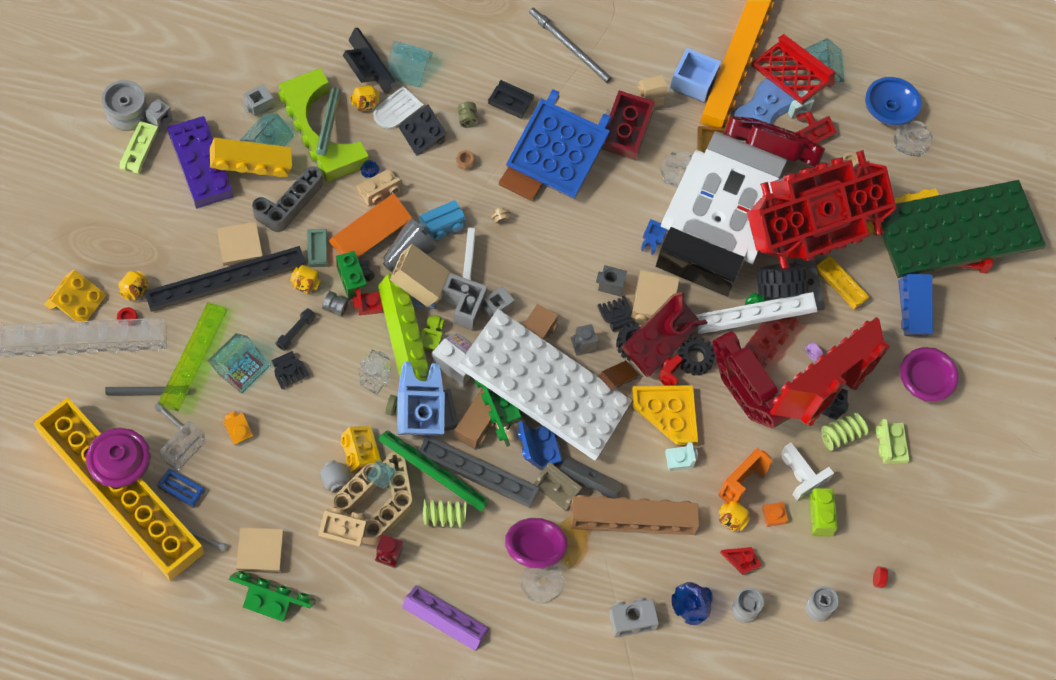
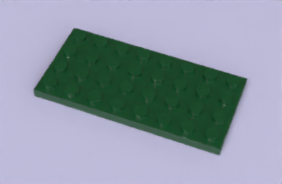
[881,180,1046,278]

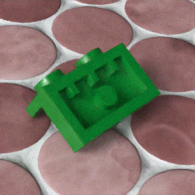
[336,251,367,300]

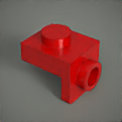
[658,354,683,386]

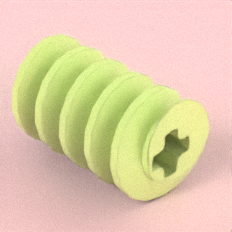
[821,412,868,451]
[423,499,466,528]

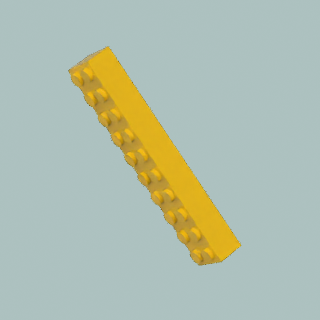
[34,397,204,582]

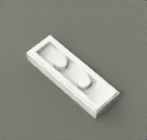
[463,228,476,280]

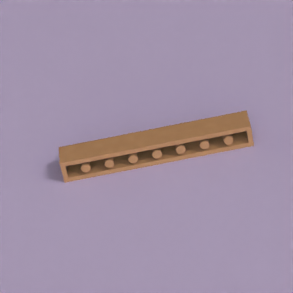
[454,304,559,449]

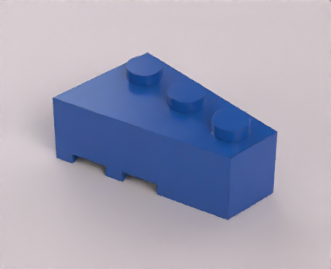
[898,274,933,336]

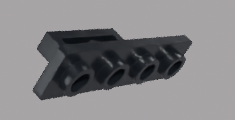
[343,28,395,94]

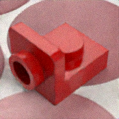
[353,289,383,316]

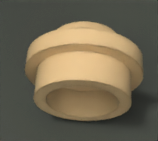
[491,207,510,223]

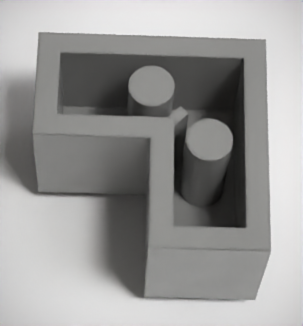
[442,273,487,330]

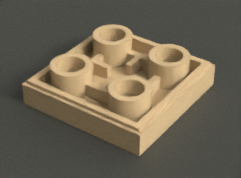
[216,222,263,266]
[236,527,283,572]

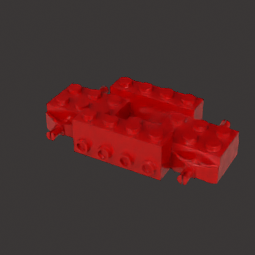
[747,150,896,269]

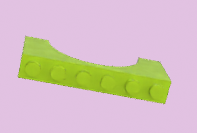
[277,68,369,183]

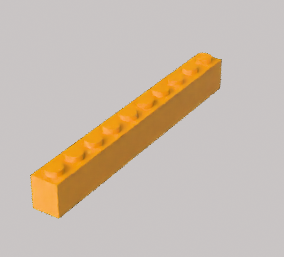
[700,0,775,128]

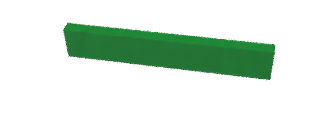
[378,430,490,512]

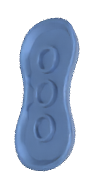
[730,79,794,124]

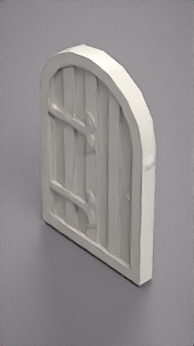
[373,86,424,129]

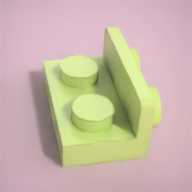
[876,419,909,464]

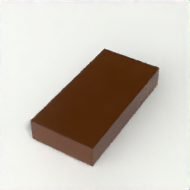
[599,360,639,390]

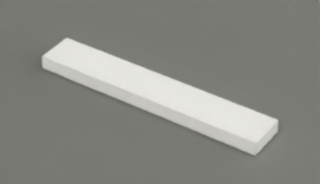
[696,292,817,334]

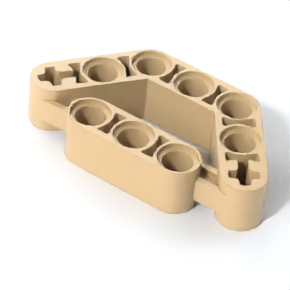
[321,452,412,545]

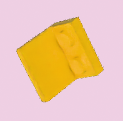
[44,270,106,326]

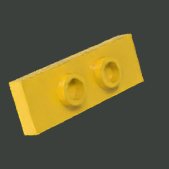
[816,256,869,310]

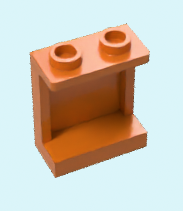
[718,447,773,504]

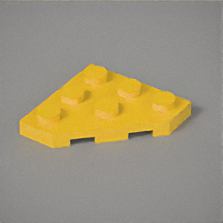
[632,385,698,445]

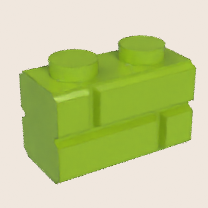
[809,488,837,537]

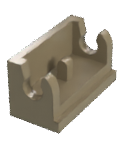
[534,462,582,511]

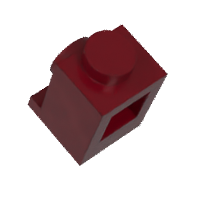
[375,534,403,568]

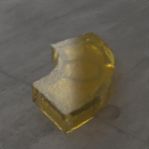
[560,517,586,569]

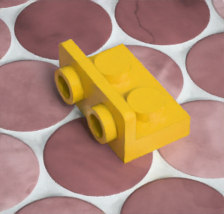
[341,426,382,473]

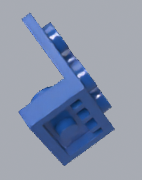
[517,421,564,471]

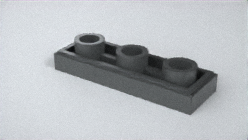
[794,258,825,311]
[560,457,623,498]

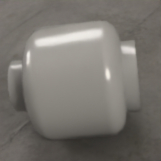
[320,460,350,493]

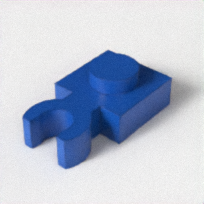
[641,219,668,255]

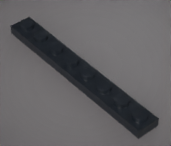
[144,246,306,312]

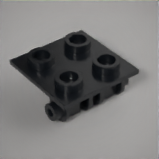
[398,104,447,156]

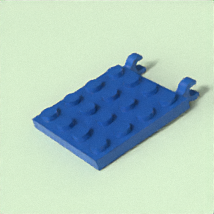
[506,89,611,199]

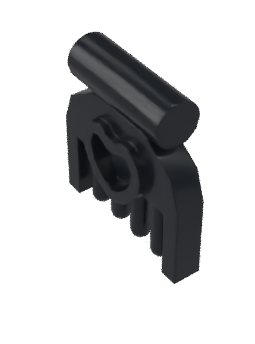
[597,295,634,331]
[271,351,310,390]

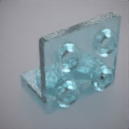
[386,41,433,87]

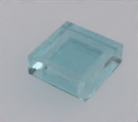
[367,460,396,489]

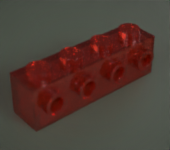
[745,315,799,369]

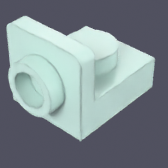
[788,90,814,119]
[665,442,698,471]

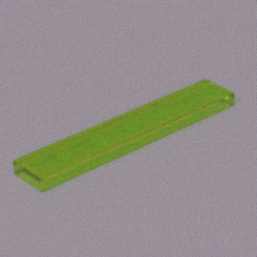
[158,302,227,412]

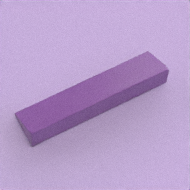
[402,585,489,650]

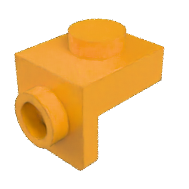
[221,410,253,445]

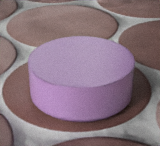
[805,342,823,362]

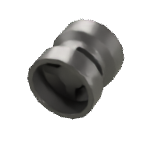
[322,291,349,317]

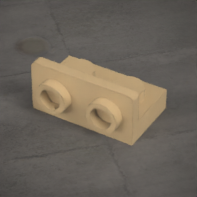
[356,169,402,207]
[318,506,369,547]

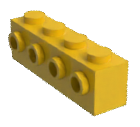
[210,138,292,177]

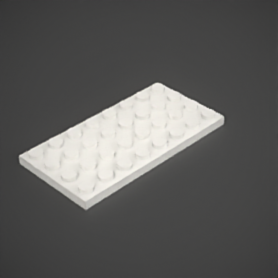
[457,309,632,460]

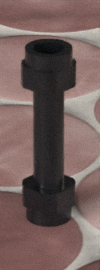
[275,308,316,351]

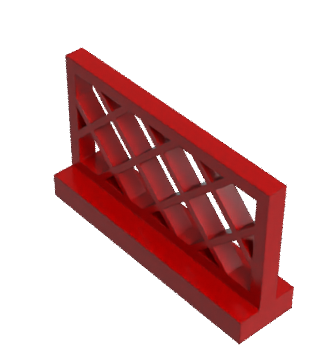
[751,34,835,105]

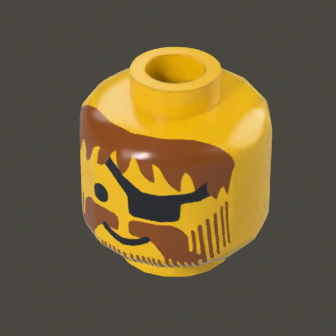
[350,85,380,111]
[290,265,321,294]
[118,271,149,301]
[718,500,750,532]

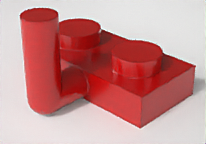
[796,112,837,143]

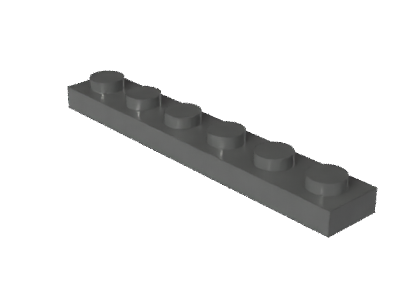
[419,436,539,508]

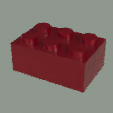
[602,90,655,160]

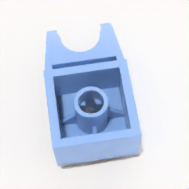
[397,362,445,436]

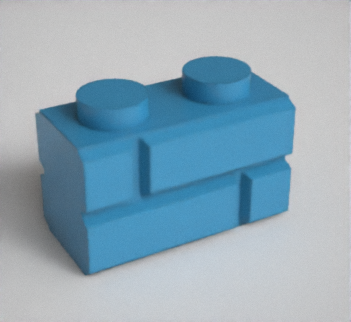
[420,200,466,240]

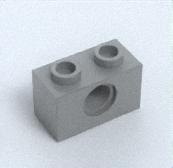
[609,598,659,638]

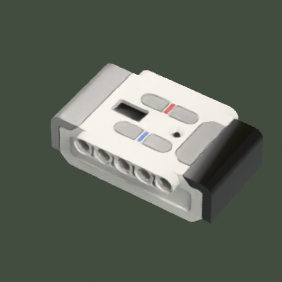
[655,131,787,297]

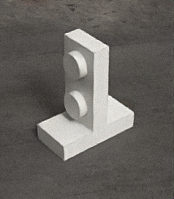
[781,443,834,501]

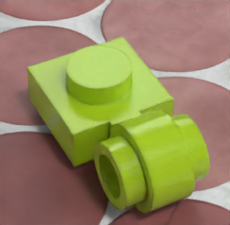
[420,315,445,352]

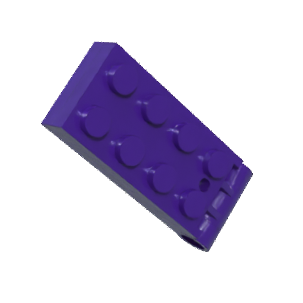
[167,116,233,208]

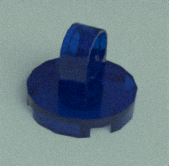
[671,582,713,625]

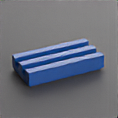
[157,469,205,508]

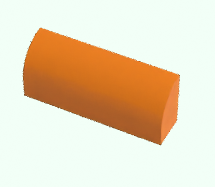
[329,193,412,258]

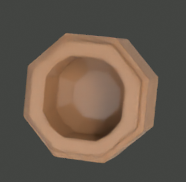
[456,150,475,170]

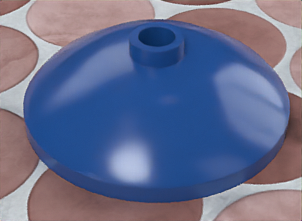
[865,77,921,126]

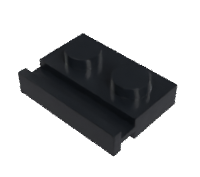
[488,80,534,119]

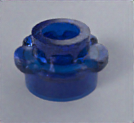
[360,160,380,178]

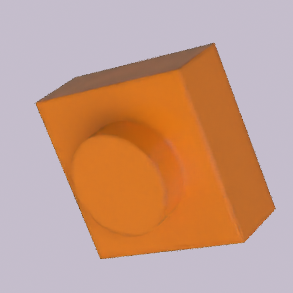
[762,502,788,527]

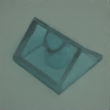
[805,38,844,82]
[240,113,294,146]

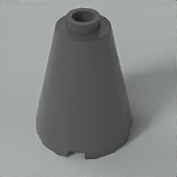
[383,218,437,272]

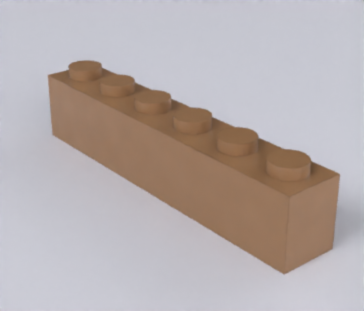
[570,495,699,535]

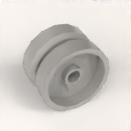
[102,80,148,130]

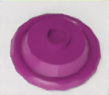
[900,347,959,402]
[86,427,151,488]
[505,518,568,569]

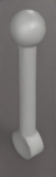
[155,403,188,433]
[188,528,228,552]

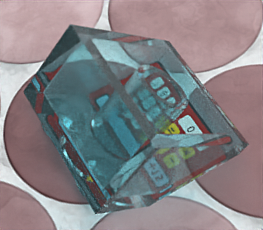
[207,333,271,393]

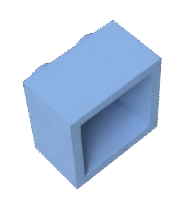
[670,48,721,102]

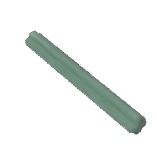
[316,87,341,156]

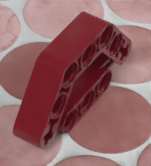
[723,116,825,167]
[712,331,790,429]

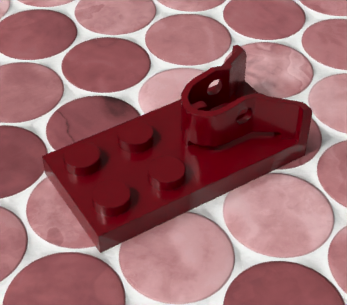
[621,292,708,377]

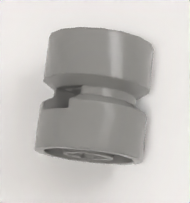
[805,586,839,622]
[731,588,764,623]

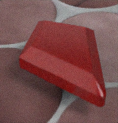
[720,547,762,575]

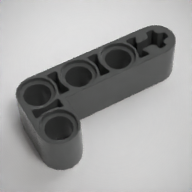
[252,166,323,232]

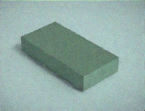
[307,229,328,267]

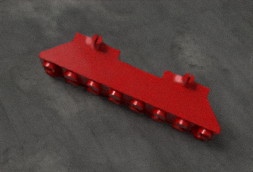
[770,317,890,426]

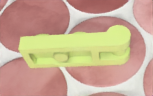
[120,121,159,174]

